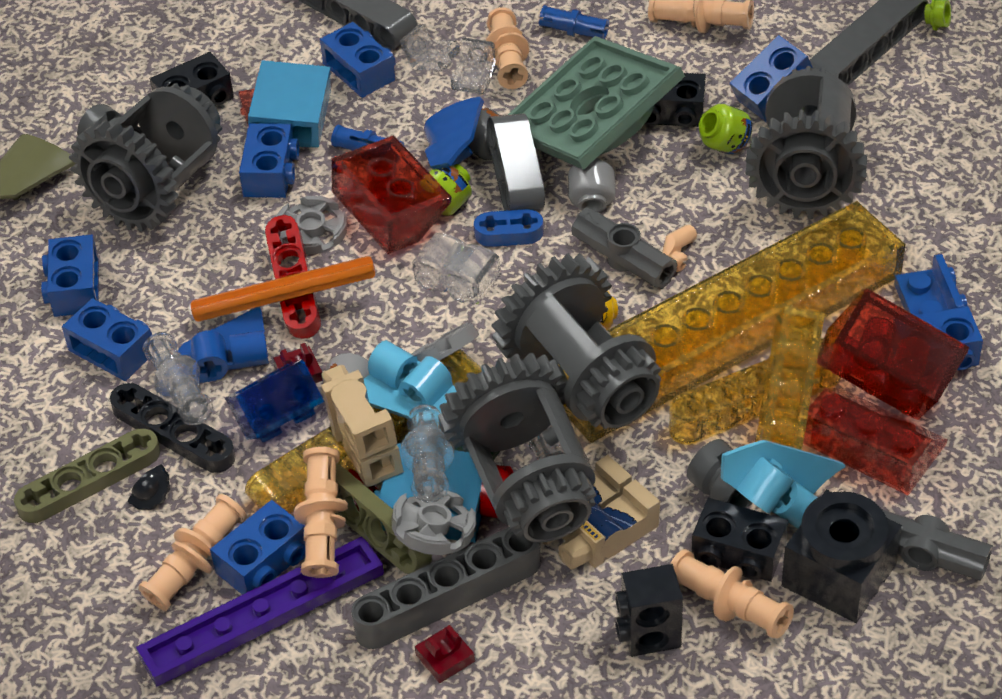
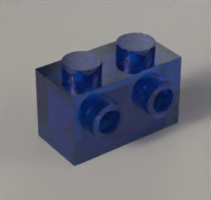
[225,360,325,443]

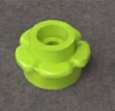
[924,0,951,31]

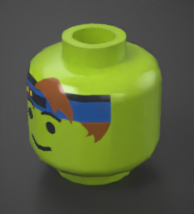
[699,104,752,154]
[418,164,472,217]

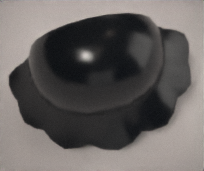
[128,464,170,510]

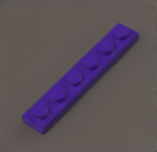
[136,537,384,687]

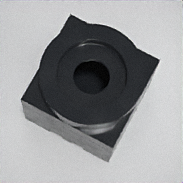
[781,489,902,623]

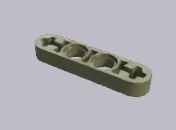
[14,428,160,523]
[335,463,432,574]

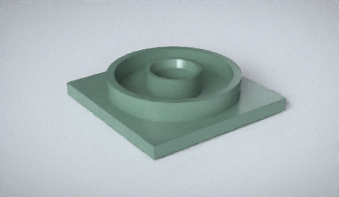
[508,36,685,170]

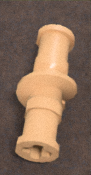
[648,0,754,33]
[485,7,529,89]
[294,447,348,578]
[139,494,247,611]
[670,549,794,639]

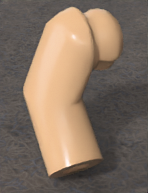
[662,225,697,272]

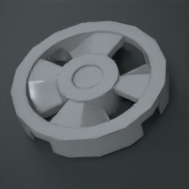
[276,196,348,254]
[412,322,479,362]
[392,487,476,555]

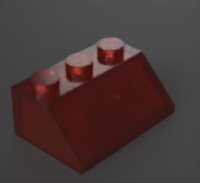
[331,135,452,254]
[815,288,969,420]
[802,388,948,496]

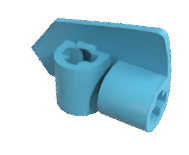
[364,340,457,425]
[721,440,846,529]

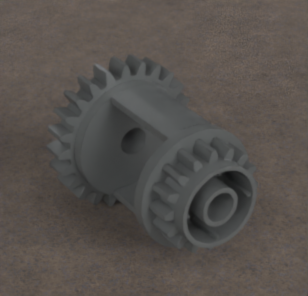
[745,66,867,219]
[69,83,222,232]
[491,253,661,429]
[438,353,597,543]

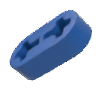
[474,209,544,247]

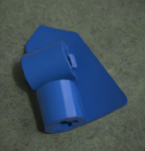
[424,97,484,170]
[161,307,269,387]

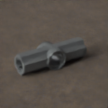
[571,207,677,289]
[883,510,993,581]

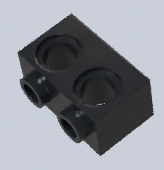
[149,52,234,107]
[645,73,706,127]
[691,497,788,582]
[615,564,683,657]

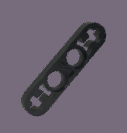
[109,383,236,473]

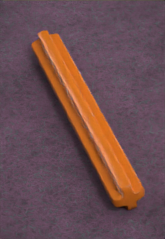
[191,256,376,322]

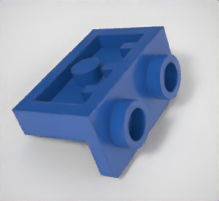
[894,254,968,316]

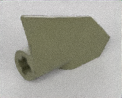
[0,134,76,200]

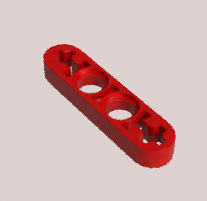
[265,215,321,339]

